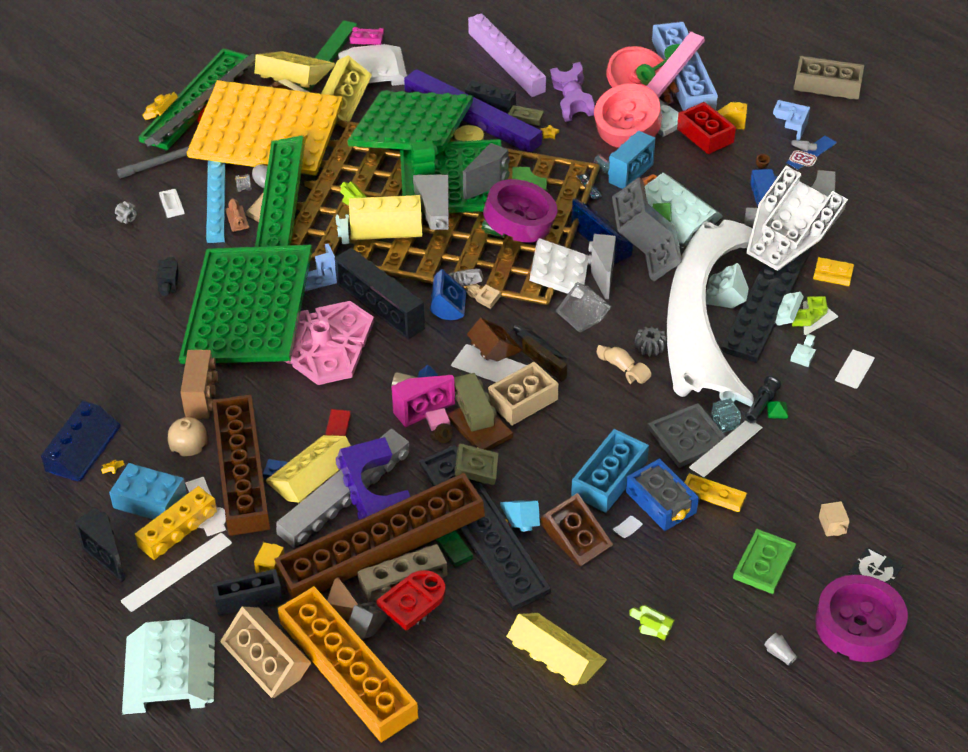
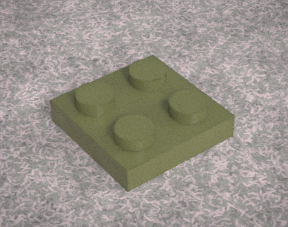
[455,443,498,485]

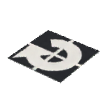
[849,547,903,585]

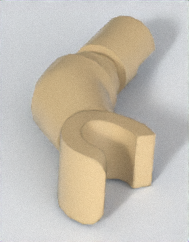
[596,345,651,384]

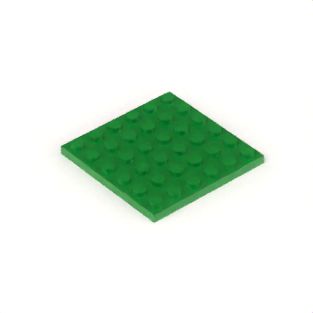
[347,90,473,152]
[400,139,502,214]

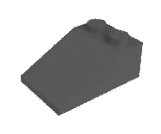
[463,143,510,200]

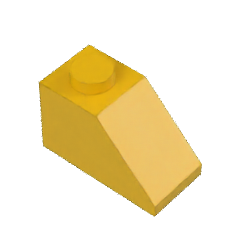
[717,102,747,129]

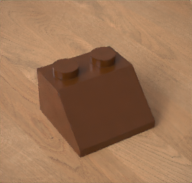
[467,317,522,362]

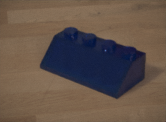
[571,198,633,264]
[41,400,121,482]

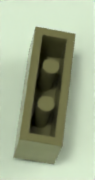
[454,372,496,432]

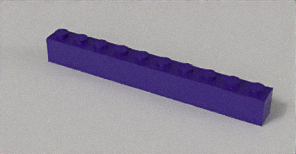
[404,69,542,152]

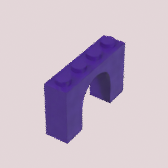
[336,437,411,520]

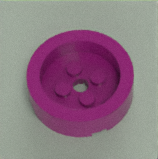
[483,179,557,242]
[815,575,908,662]

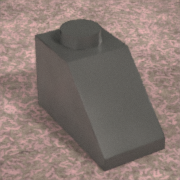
[348,602,389,640]

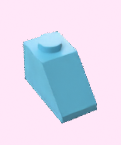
[500,500,540,531]

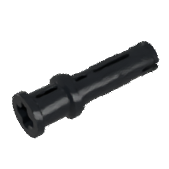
[745,376,781,423]

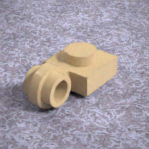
[466,283,501,309]

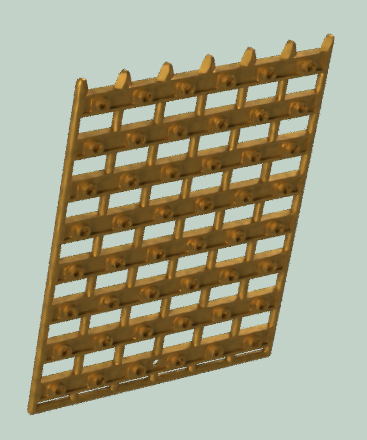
[291,120,600,305]

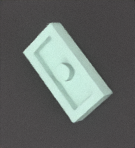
[776,292,804,326]

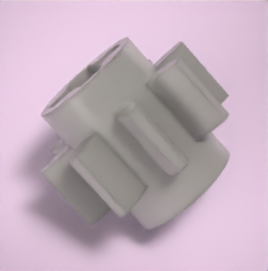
[115,201,137,224]

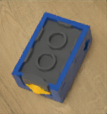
[626,458,699,531]

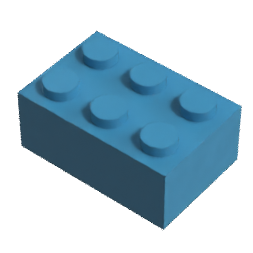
[608,130,656,189]
[109,463,187,519]

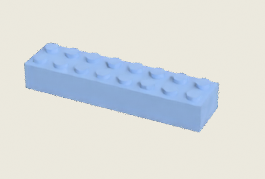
[652,22,718,111]

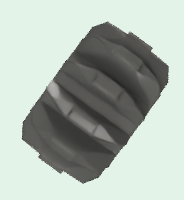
[634,326,667,357]

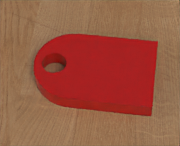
[376,570,445,631]

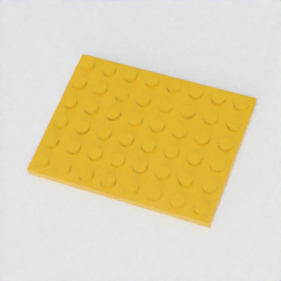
[187,80,343,175]

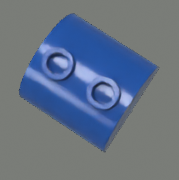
[430,269,466,320]

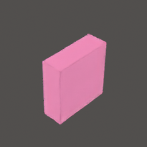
[426,408,450,431]

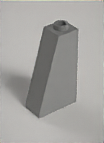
[413,175,449,230]

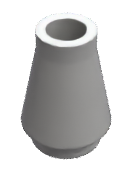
[764,633,798,666]

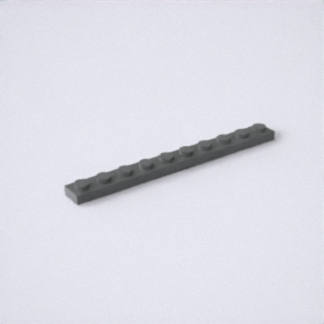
[144,53,256,147]

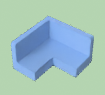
[773,100,810,141]
[305,243,337,291]

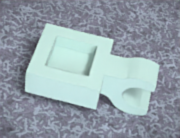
[336,215,349,244]
[791,334,816,367]

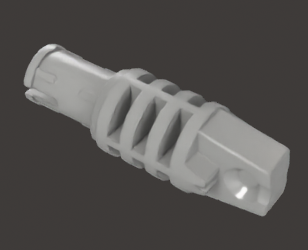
[448,269,484,287]

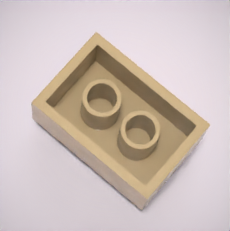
[488,362,558,426]

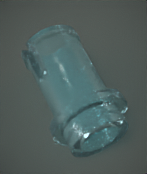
[594,155,610,173]

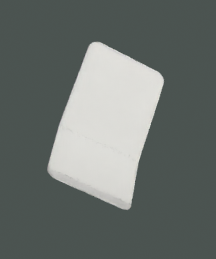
[612,516,643,538]

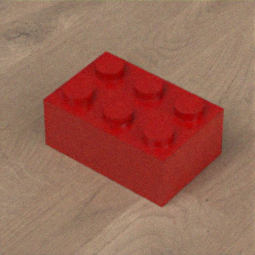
[677,102,736,154]

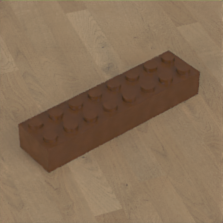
[212,394,270,536]

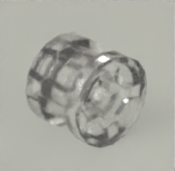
[235,174,251,192]

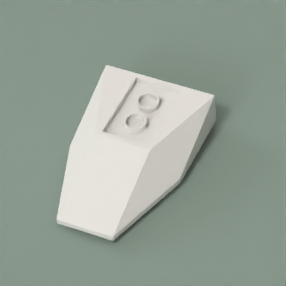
[747,166,848,271]

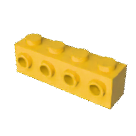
[135,486,217,560]

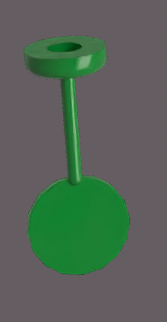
[636,44,692,86]

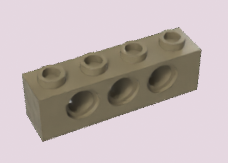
[358,544,447,603]

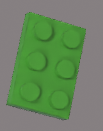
[733,529,796,594]

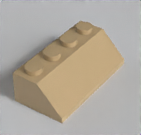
[220,607,311,698]

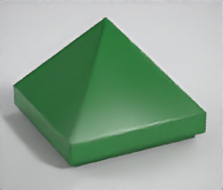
[767,401,788,419]

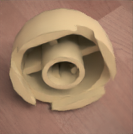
[168,417,208,456]

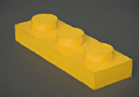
[684,473,747,512]

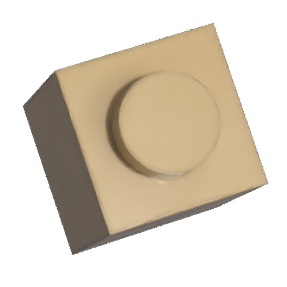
[819,501,850,536]

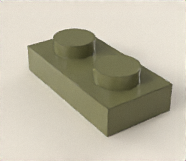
[509,105,544,126]

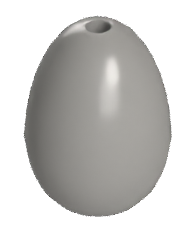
[252,164,267,188]

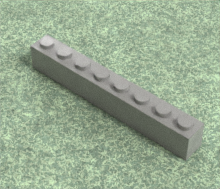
[276,428,409,548]

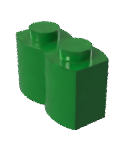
[411,140,438,175]

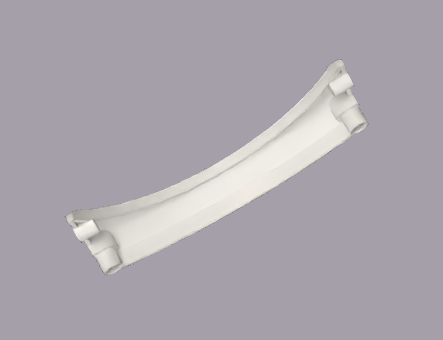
[667,220,754,407]

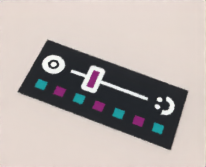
[577,173,602,199]

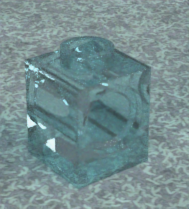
[711,398,741,432]

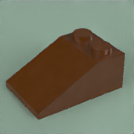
[540,493,613,567]

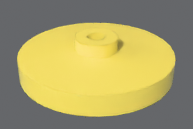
[454,125,484,141]

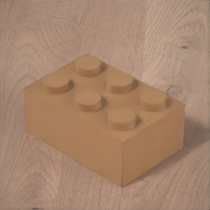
[181,350,218,419]

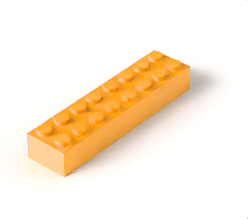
[278,586,418,742]

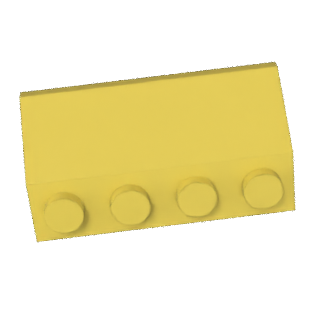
[321,55,372,123]
[349,195,422,240]
[266,435,351,503]
[507,613,607,685]

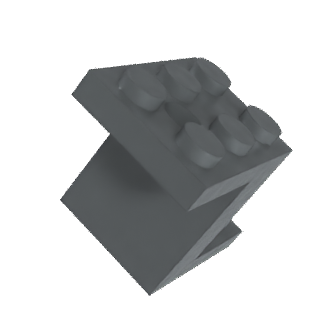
[612,177,682,281]

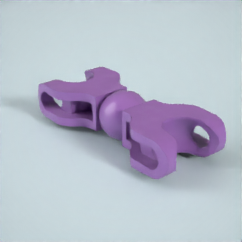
[550,62,595,122]

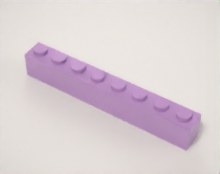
[469,13,546,97]

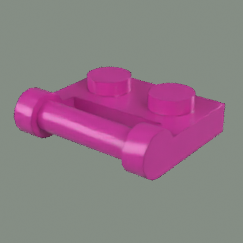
[350,27,384,45]

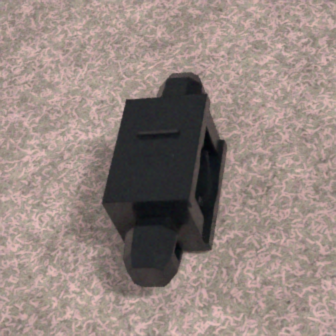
[156,256,179,296]

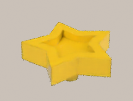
[540,125,559,139]
[101,459,124,474]

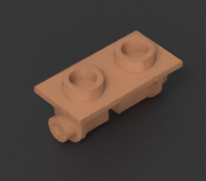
[225,199,249,232]

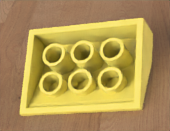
[254,51,335,88]

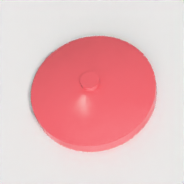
[606,46,664,97]

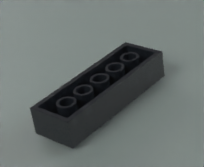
[334,248,425,340]

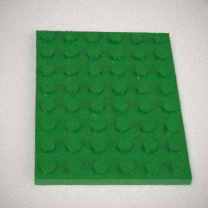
[179,245,313,364]

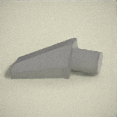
[791,140,817,152]

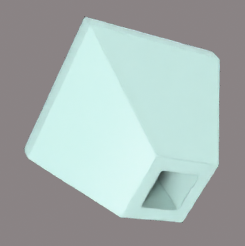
[705,263,749,308]

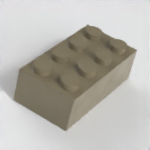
[794,56,864,99]

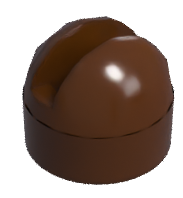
[756,154,770,169]

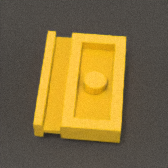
[142,92,178,120]
[813,257,854,286]

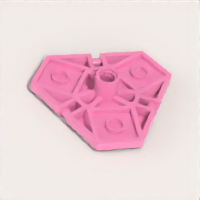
[285,301,374,385]

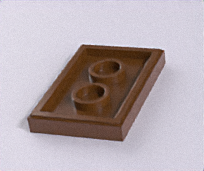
[447,408,513,451]

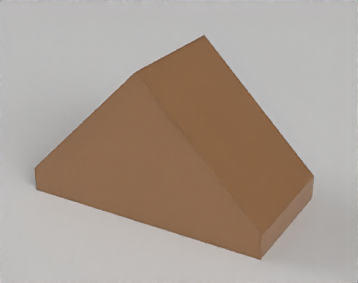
[327,578,358,620]

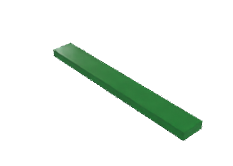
[291,21,357,92]

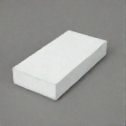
[159,189,184,218]

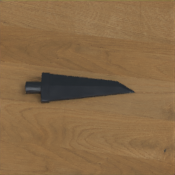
[513,324,567,359]

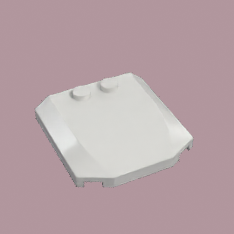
[338,44,407,86]

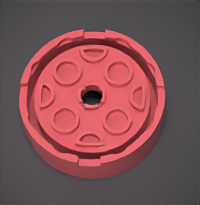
[594,83,662,148]

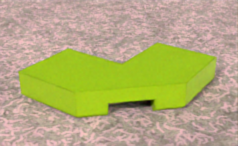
[792,296,828,326]

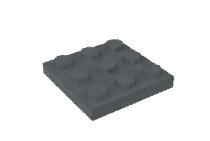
[648,403,726,468]

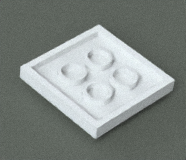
[529,238,589,298]

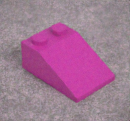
[392,375,455,427]

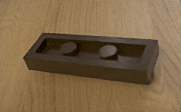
[522,335,567,382]

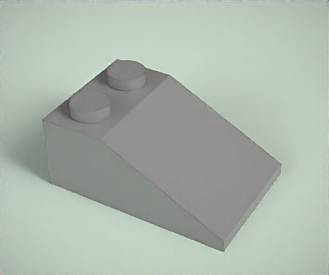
[588,234,616,299]

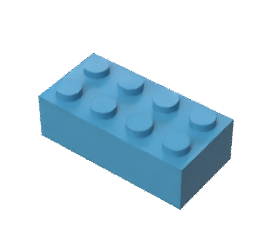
[571,429,649,513]

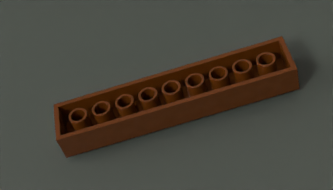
[274,473,485,599]

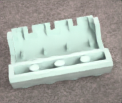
[645,173,723,248]
[122,619,215,714]

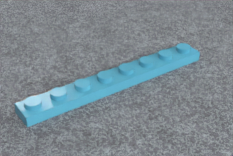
[206,160,226,243]

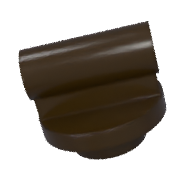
[430,423,453,443]

